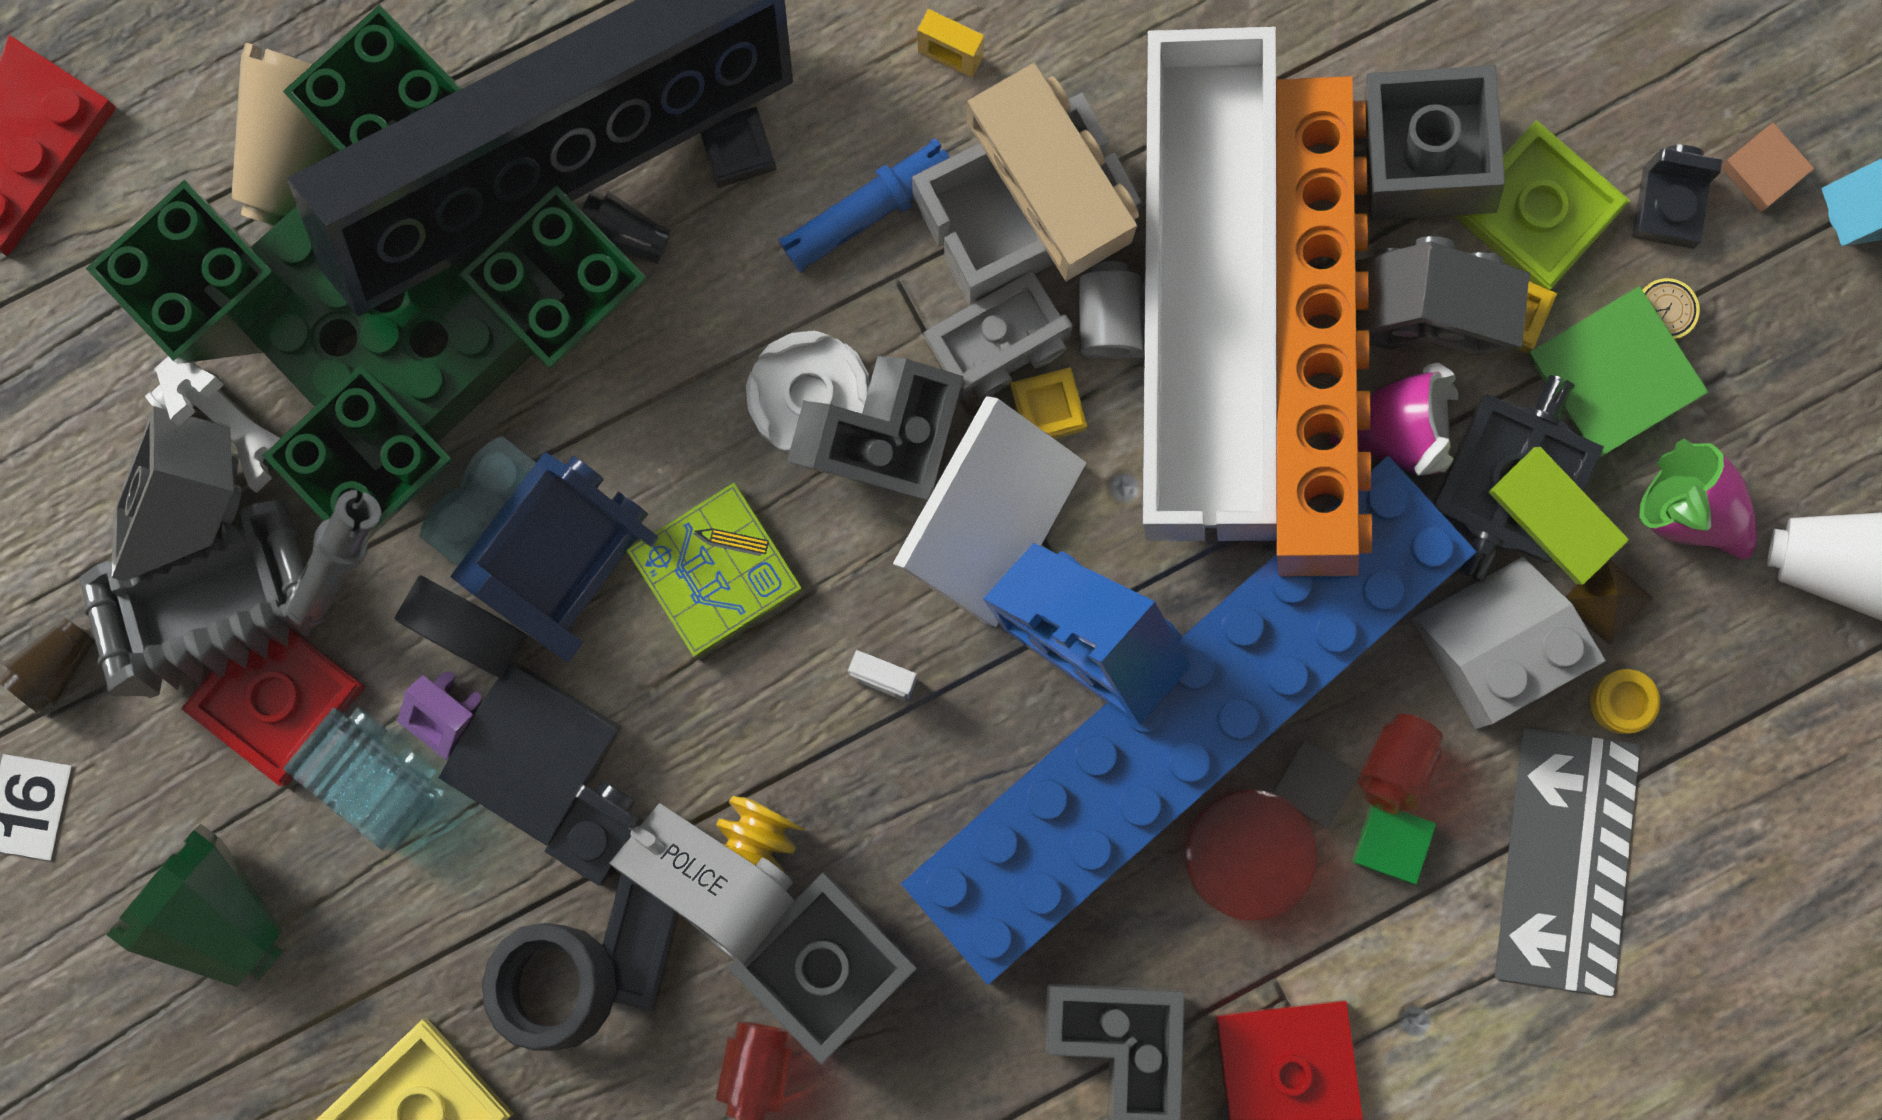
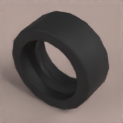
[394,575,526,678]
[482,923,616,1051]

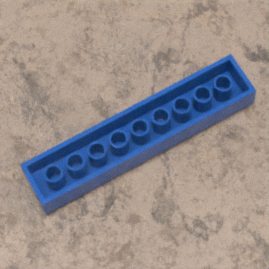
[901,455,1476,985]

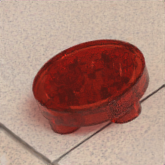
[1185,790,1317,921]

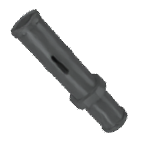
[285,490,381,627]

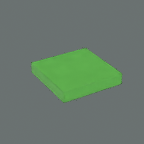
[1527,286,1708,458]

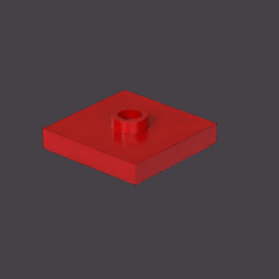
[1215,1000,1363,1120]

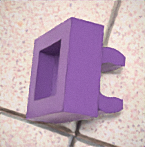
[397,671,481,761]

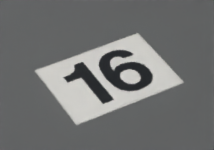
[0,754,71,861]

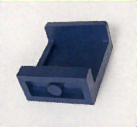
[450,452,659,662]

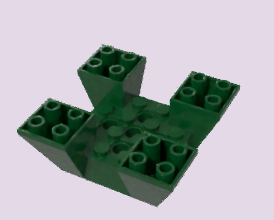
[86,4,648,540]

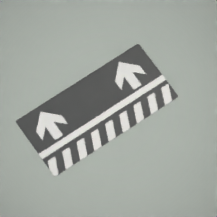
[1495,728,1640,996]

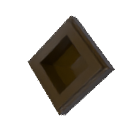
[1565,559,1652,645]

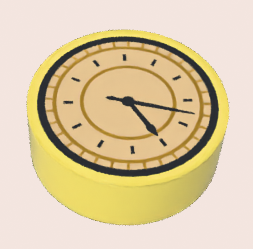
[1642,278,1700,341]

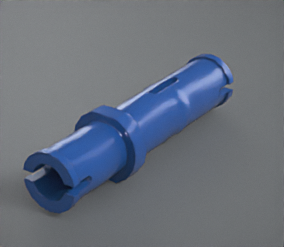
[778,138,950,273]

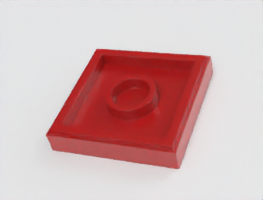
[181,628,366,788]

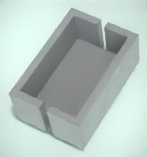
[912,93,1141,306]

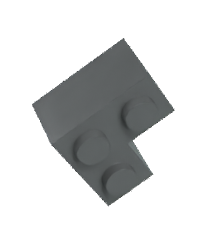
[1355,236,1530,356]
[787,356,964,500]
[1044,983,1184,1120]

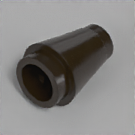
[0,617,96,714]

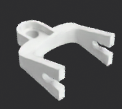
[145,356,280,493]

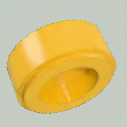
[1590,669,1660,734]

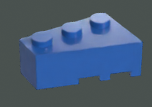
[983,543,1191,725]

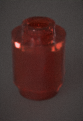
[1358,714,1443,814]
[715,1021,792,1120]

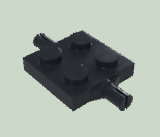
[1433,375,1604,582]

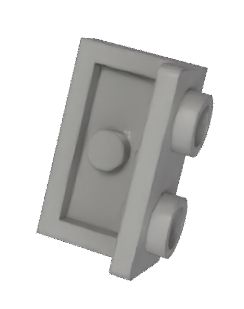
[924,270,1073,401]

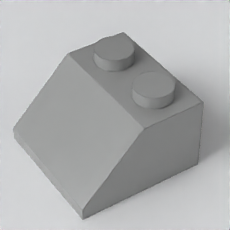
[1411,557,1606,729]

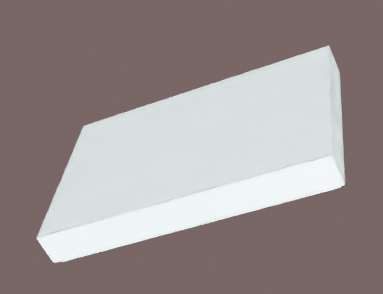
[893,396,1087,627]

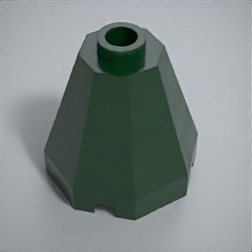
[106,824,283,987]

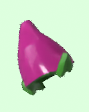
[1639,438,1757,559]

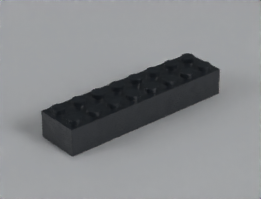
[287,0,793,316]

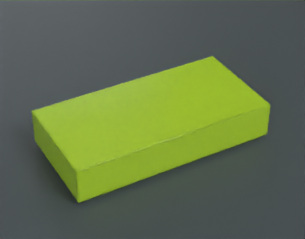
[1489,447,1629,585]

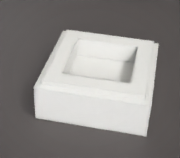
[848,650,917,701]

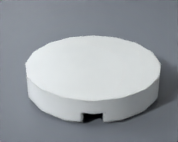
[746,331,870,453]

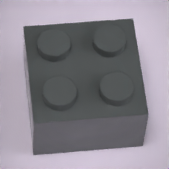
[1364,65,1505,220]
[727,873,917,1064]

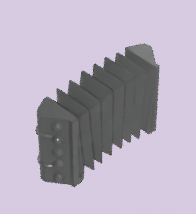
[79,500,312,699]

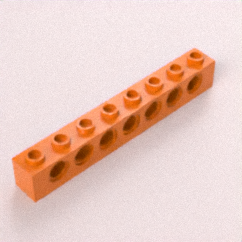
[1276,76,1372,576]

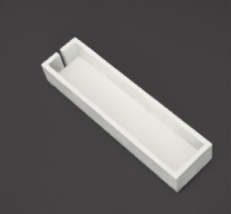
[1143,27,1276,541]

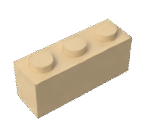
[966,62,1139,281]

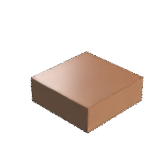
[1721,122,1815,212]

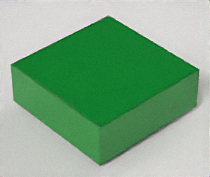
[1351,802,1436,885]

